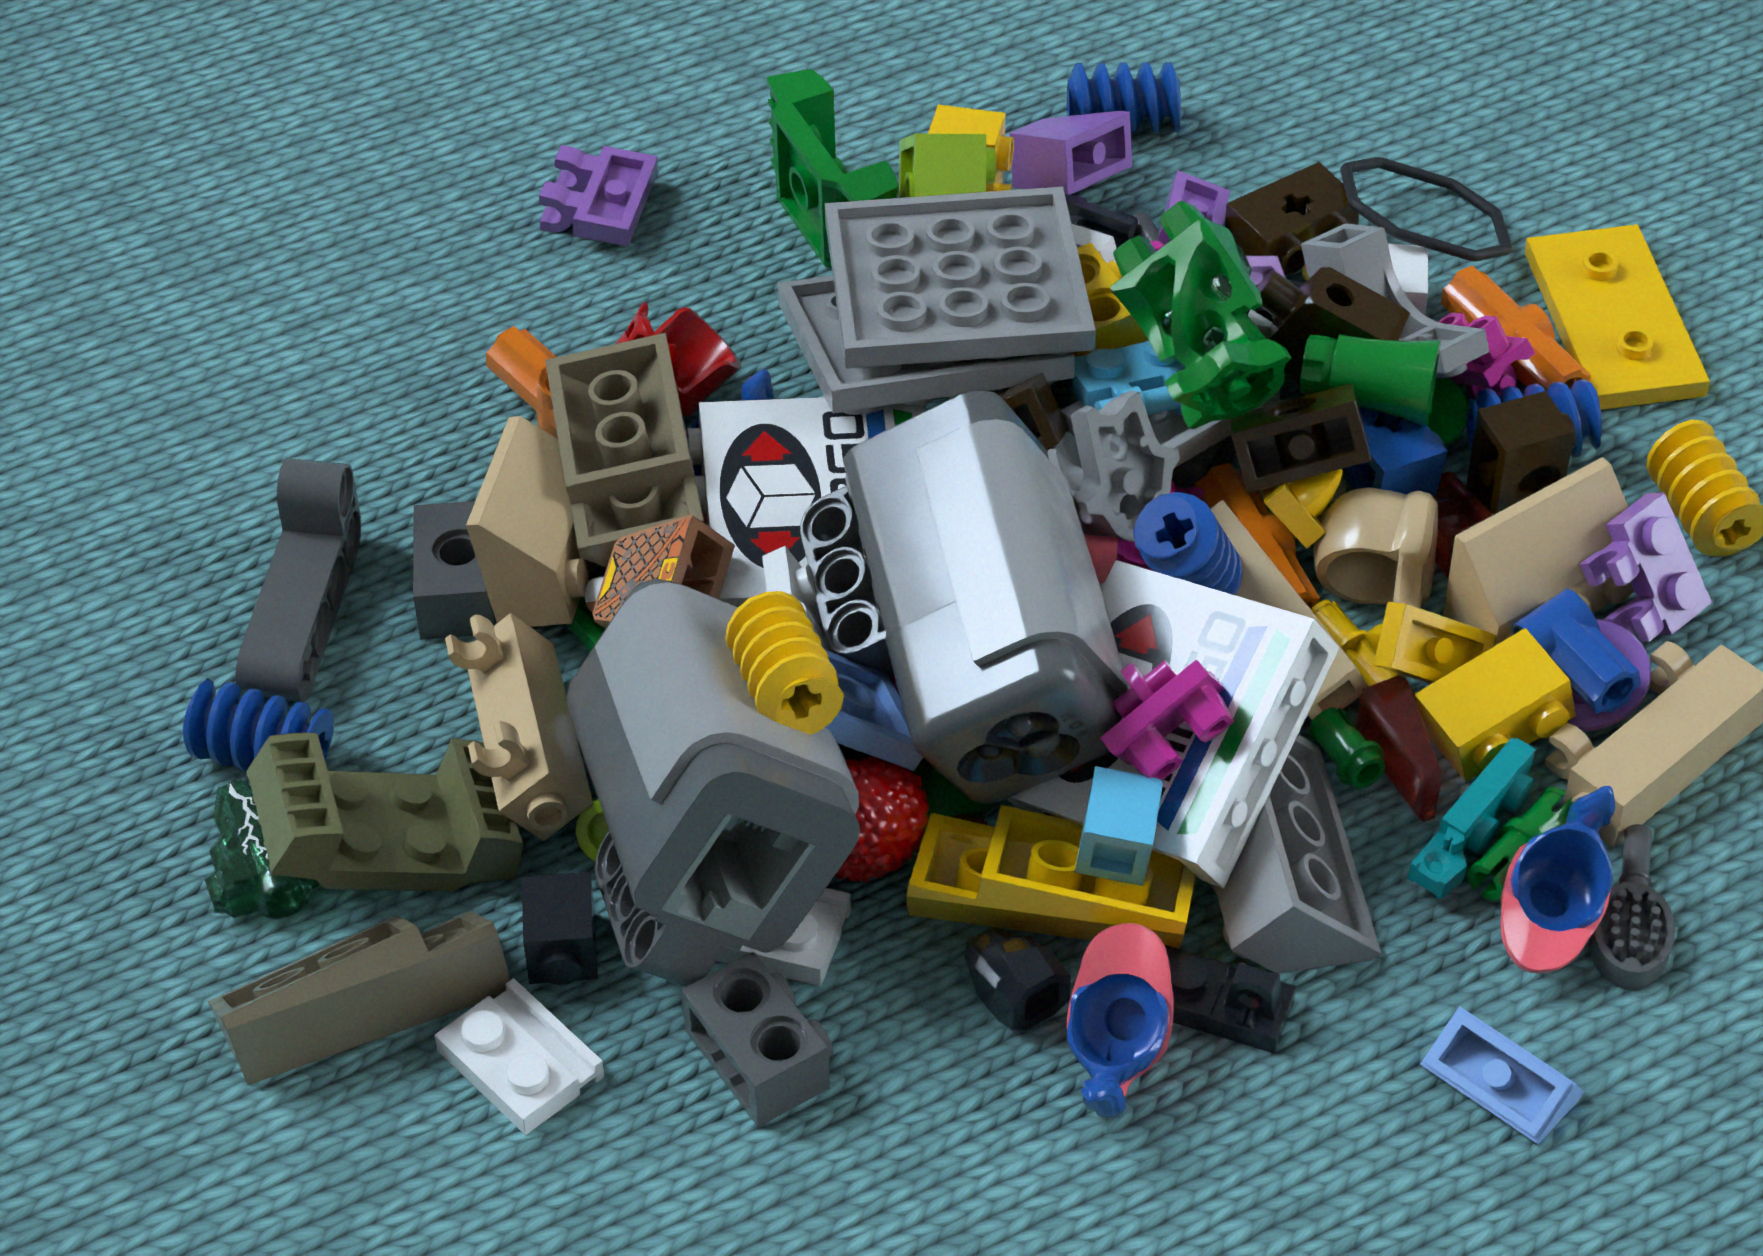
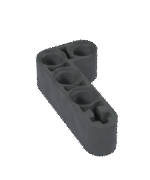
[236,458,361,702]

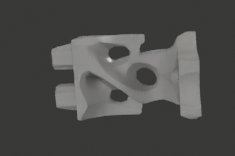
[1046,390,1180,541]

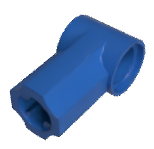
[1512,588,1641,714]

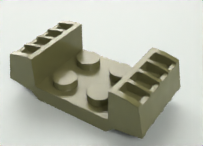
[246,733,523,891]

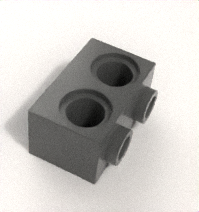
[681,952,833,1127]

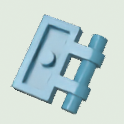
[1065,340,1186,415]

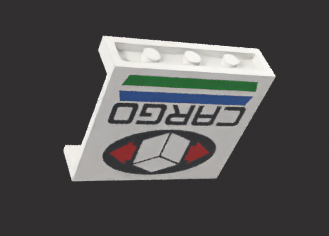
[687,397,924,606]
[1007,560,1339,888]

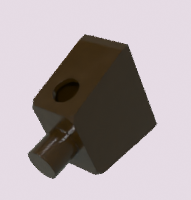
[1257,267,1410,387]

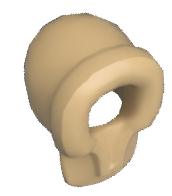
[1314,487,1438,608]

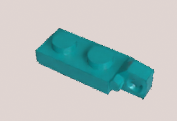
[1407,738,1536,899]

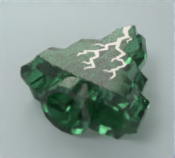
[205,780,321,919]

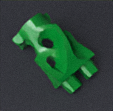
[1110,201,1291,429]

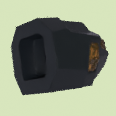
[964,927,1071,1030]

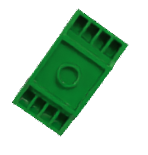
[767,69,899,268]

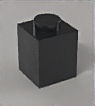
[522,872,598,985]

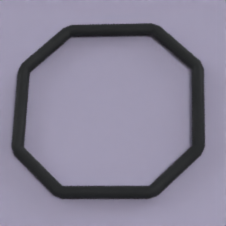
[1340,157,1513,262]

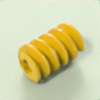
[1646,419,1763,557]
[725,591,845,735]

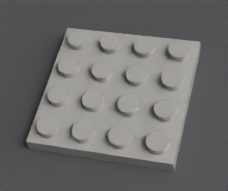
[825,186,1096,369]
[777,275,1075,415]

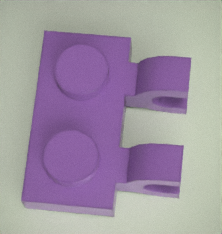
[539,145,658,247]
[1580,492,1712,641]

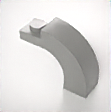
[1301,223,1489,378]

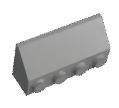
[1210,734,1382,973]

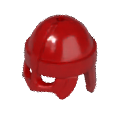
[615,301,741,417]

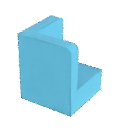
[1075,766,1163,886]

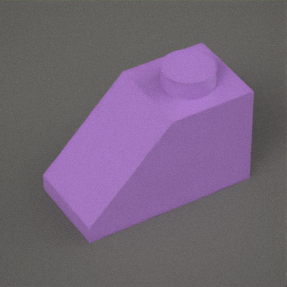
[1009,111,1132,195]

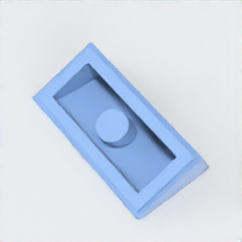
[1420,1006,1585,1144]

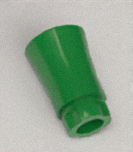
[1299,334,1441,427]

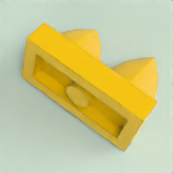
[1261,469,1343,549]
[1365,602,1496,684]

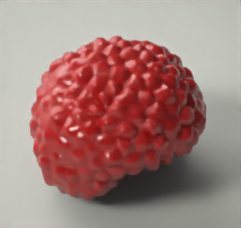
[834,756,929,883]

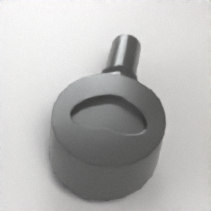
[1589,824,1675,990]

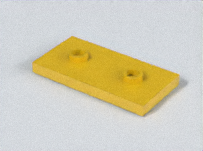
[1524,224,1710,410]

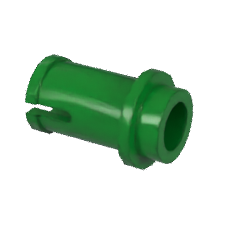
[1309,707,1386,789]

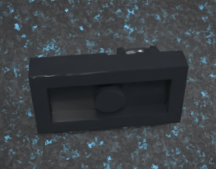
[1164,945,1297,1054]

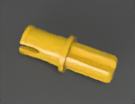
[1310,600,1402,705]

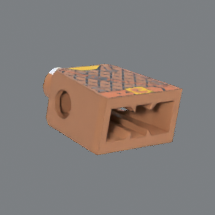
[585,515,735,629]

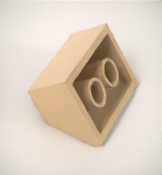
[466,416,593,627]
[1443,457,1634,647]

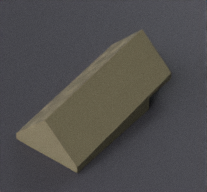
[545,333,704,568]
[208,911,511,1085]

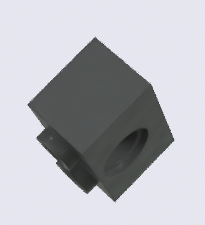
[413,501,496,640]

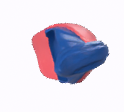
[1500,786,1615,974]
[1067,923,1174,1118]

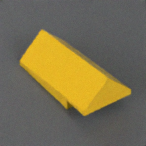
[906,805,1196,949]

